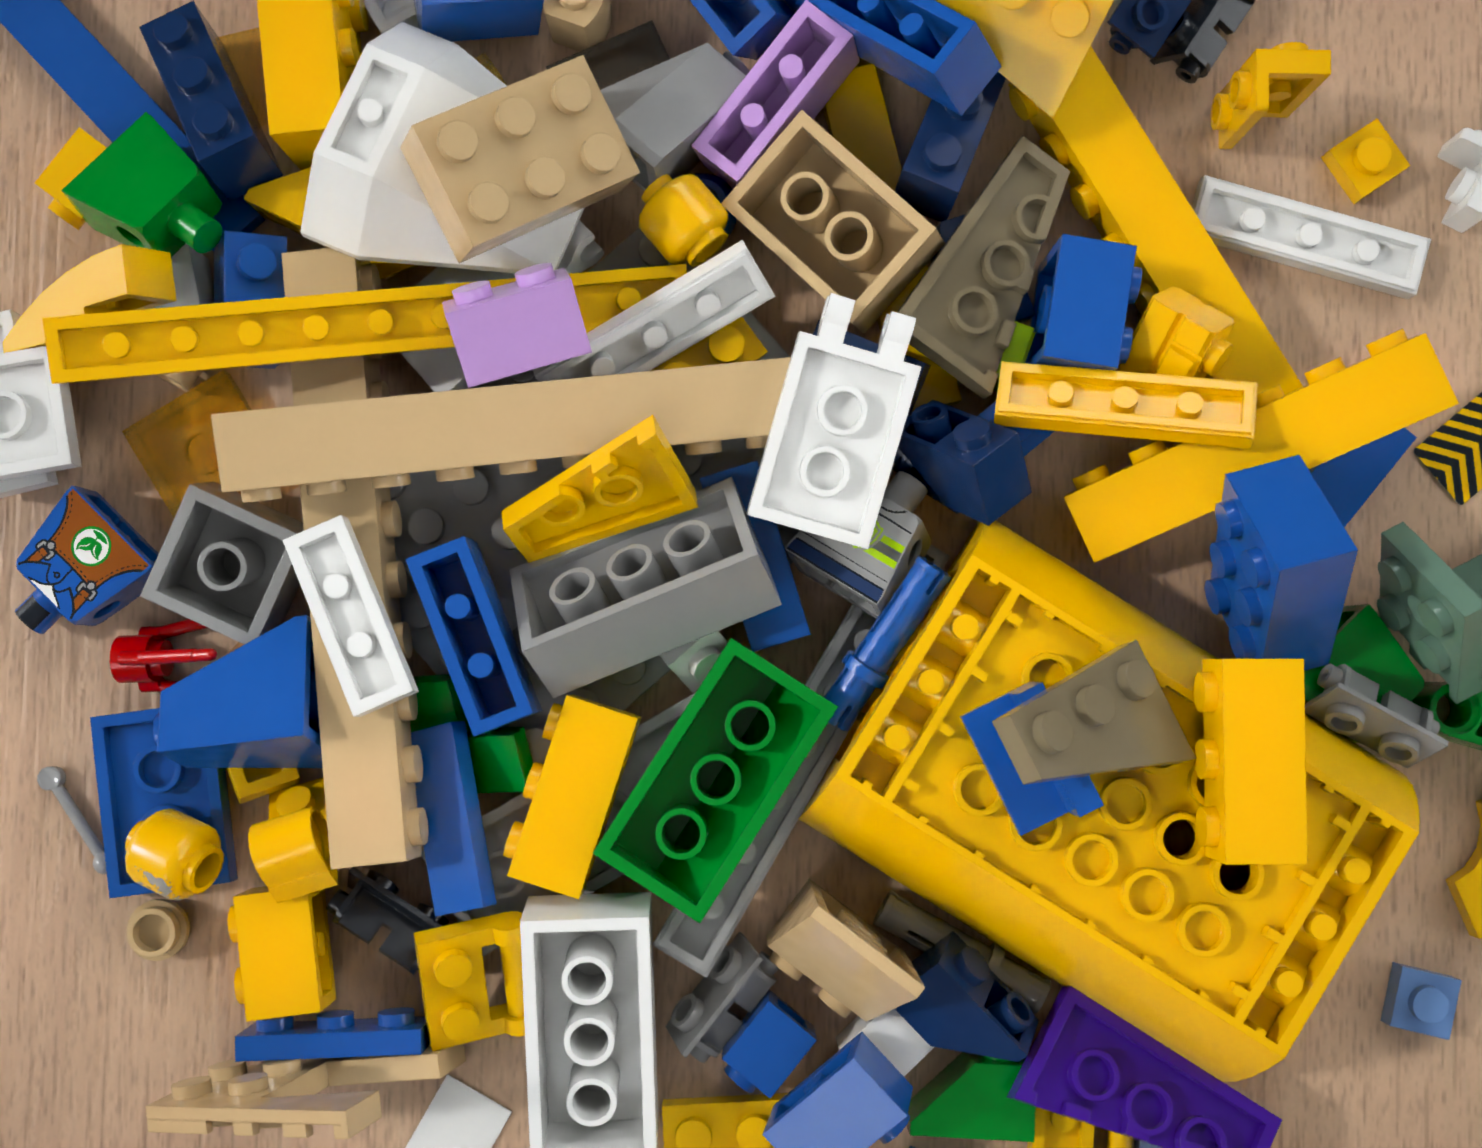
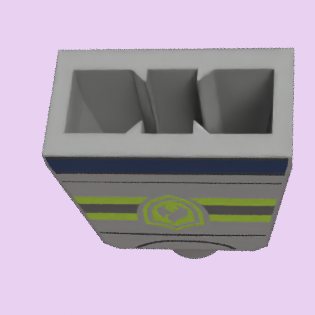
[784,471,931,619]

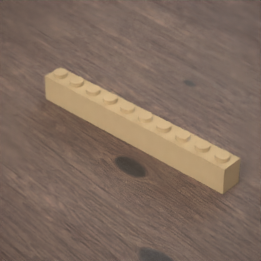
[281,248,429,870]
[211,357,791,502]

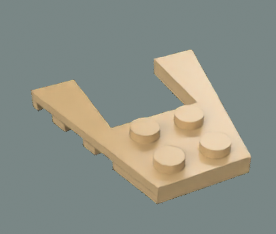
[145,1044,466,1139]

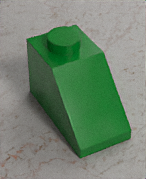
[906,1052,1036,1142]

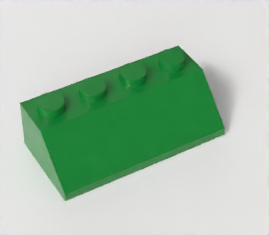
[593,638,838,923]

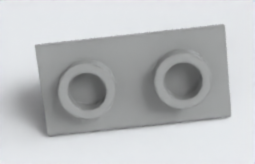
[1305,664,1449,768]
[665,932,779,1063]

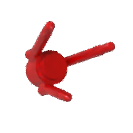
[109,619,218,692]

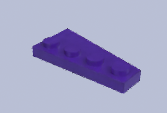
[1006,986,1282,1148]

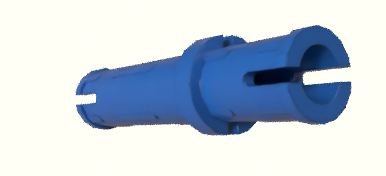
[824,555,952,731]

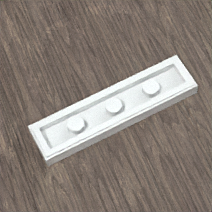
[1192,175,1431,299]
[533,240,775,382]

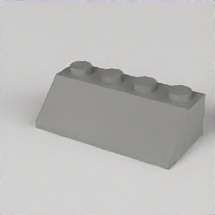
[509,477,782,698]

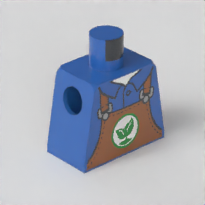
[15,485,159,634]

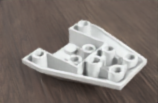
[300,22,585,273]

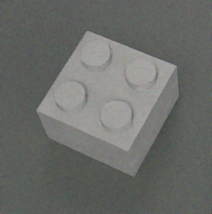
[140,482,304,644]

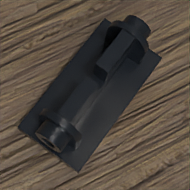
[1150,0,1256,83]
[326,867,449,975]

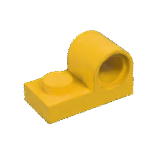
[248,777,338,903]

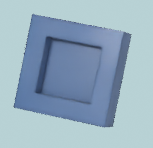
[1380,962,1462,1040]

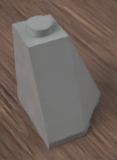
[601,43,749,191]

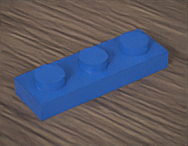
[235,1007,430,1062]

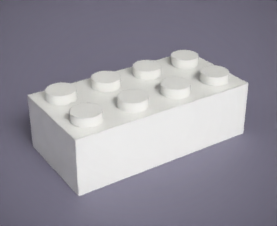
[520,892,659,1148]

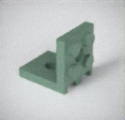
[1377,522,1482,704]

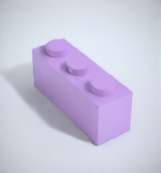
[691,0,860,189]

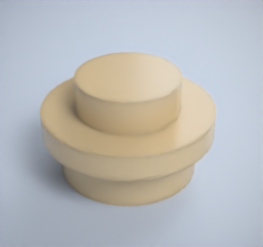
[127,899,190,961]

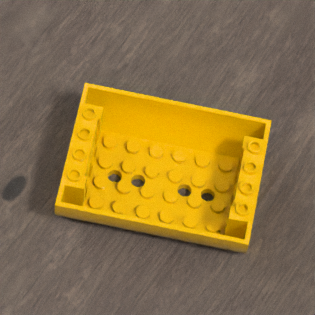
[799,521,1420,1082]

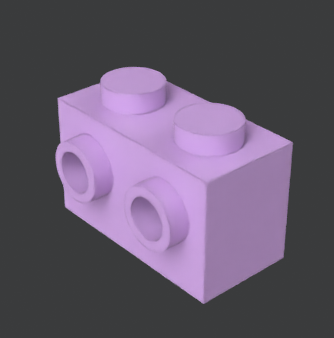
[442,263,592,388]

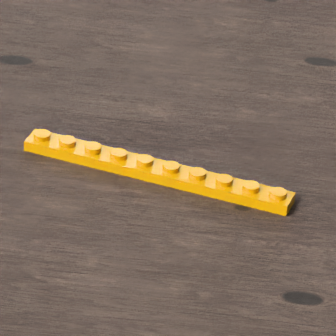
[42,264,687,384]

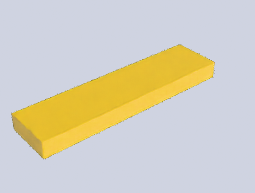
[994,361,1258,449]

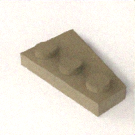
[992,639,1197,785]

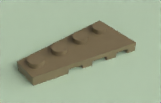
[897,136,1070,399]

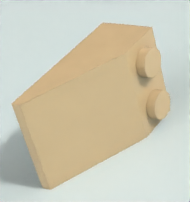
[766,878,925,1022]

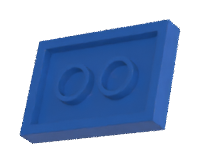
[90,708,238,899]

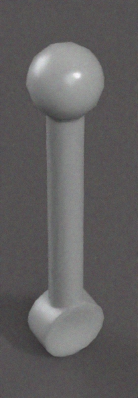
[37,766,107,874]

